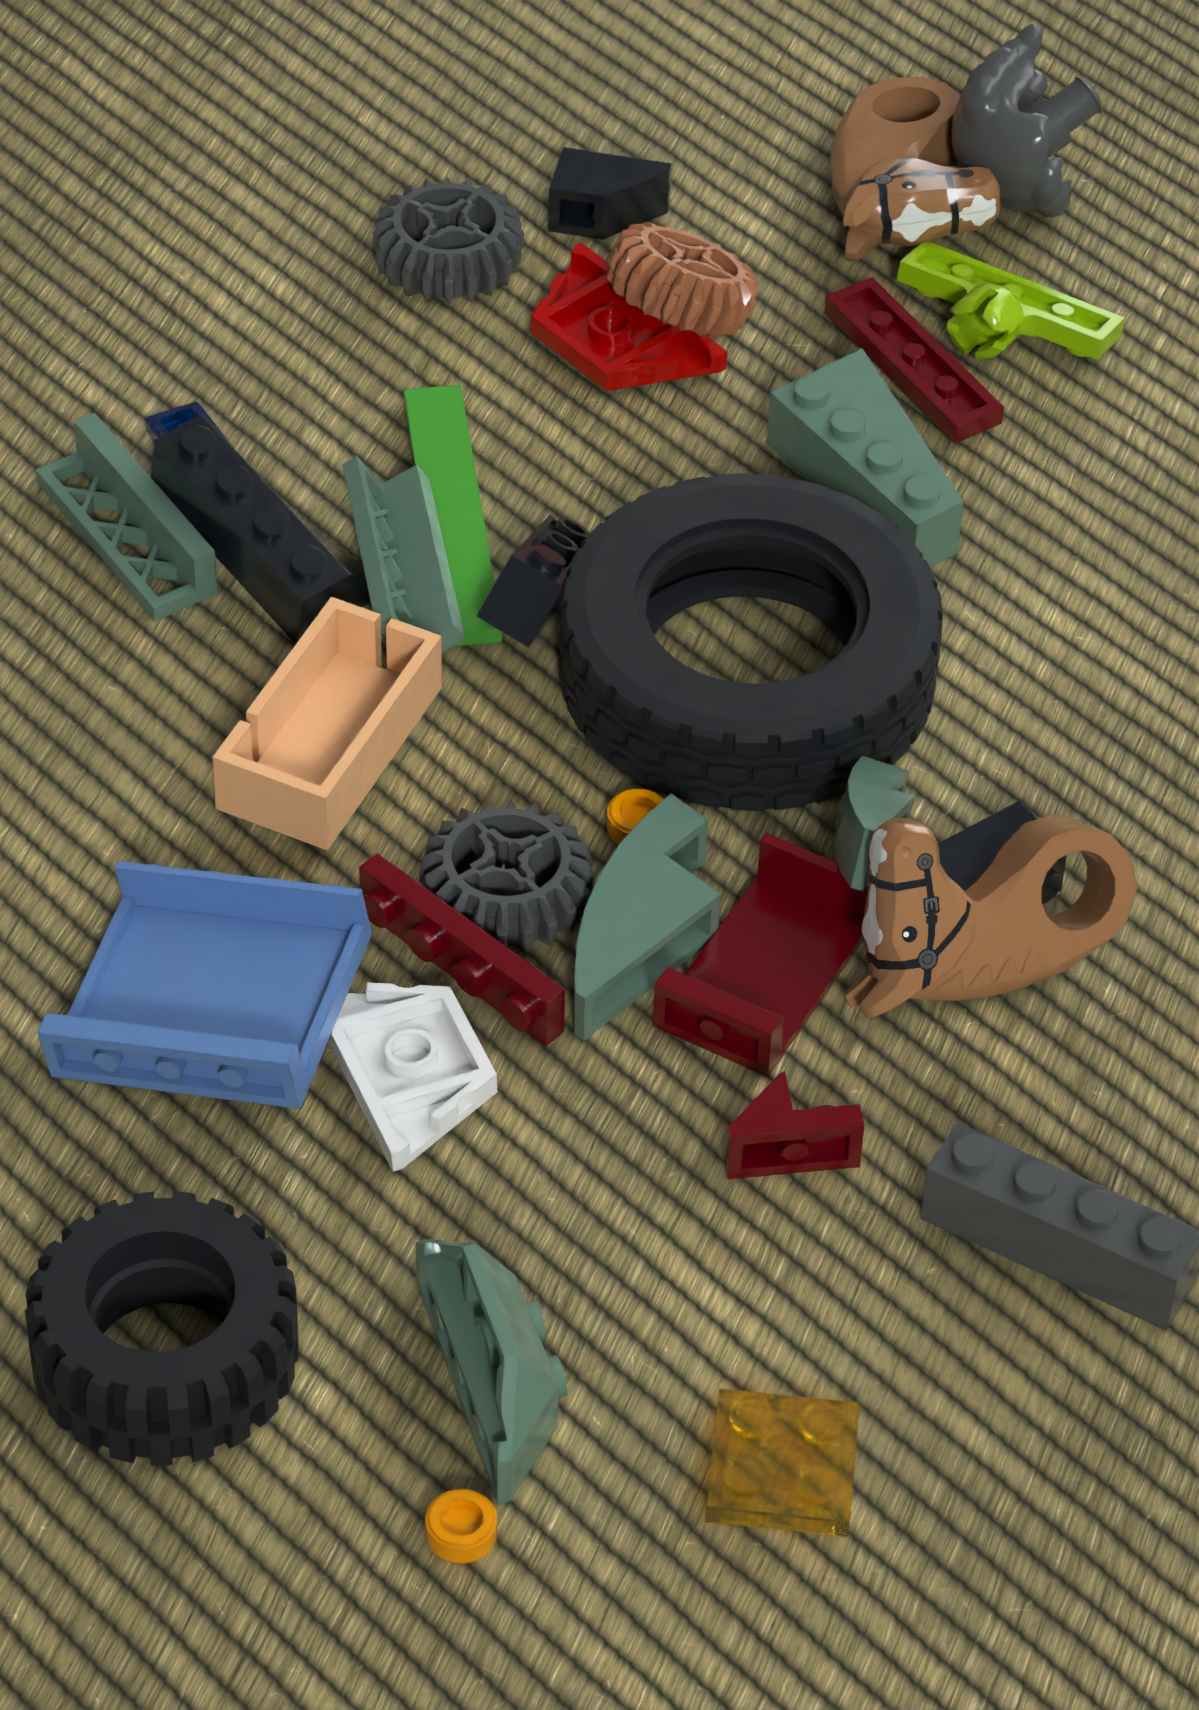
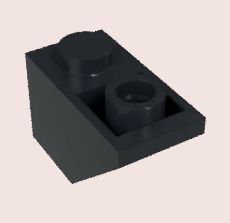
[548,147,671,240]

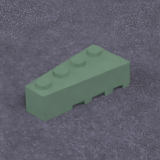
[767,348,964,567]

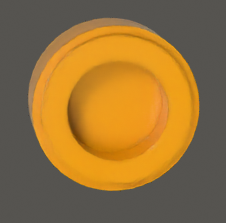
[607,789,664,845]
[425,1489,497,1564]

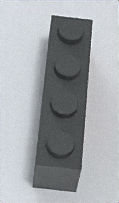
[920,1122,1199,1331]

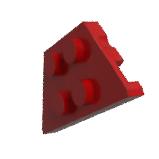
[531,242,728,391]

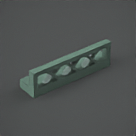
[36,413,217,621]
[342,456,466,652]

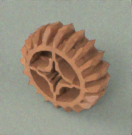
[607,222,759,337]

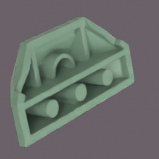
[416,1239,567,1505]

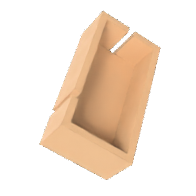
[212,597,442,851]

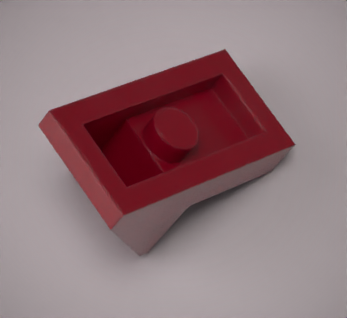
[725,1071,864,1179]

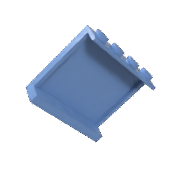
[37,861,372,1109]

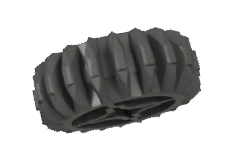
[373,177,524,305]
[420,799,593,954]

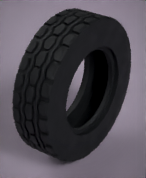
[559,473,943,811]

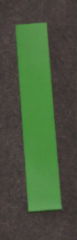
[404,385,502,646]

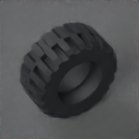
[25,1191,299,1466]

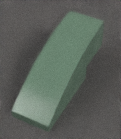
[834,756,915,892]

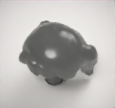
[952,24,1101,217]

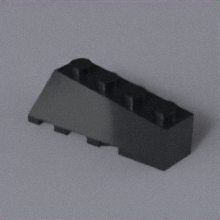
[151,414,371,644]

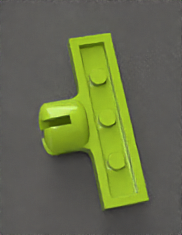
[897,241,1125,360]

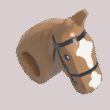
[831,77,1001,261]
[844,814,1137,1018]

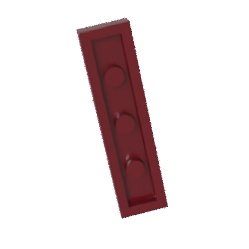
[824,277,1004,444]
[359,853,565,1046]

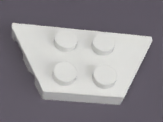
[328,982,497,1172]

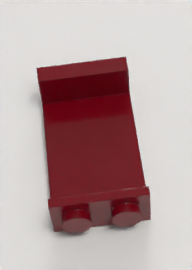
[652,833,868,1077]

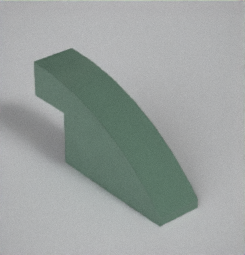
[573,794,721,1041]

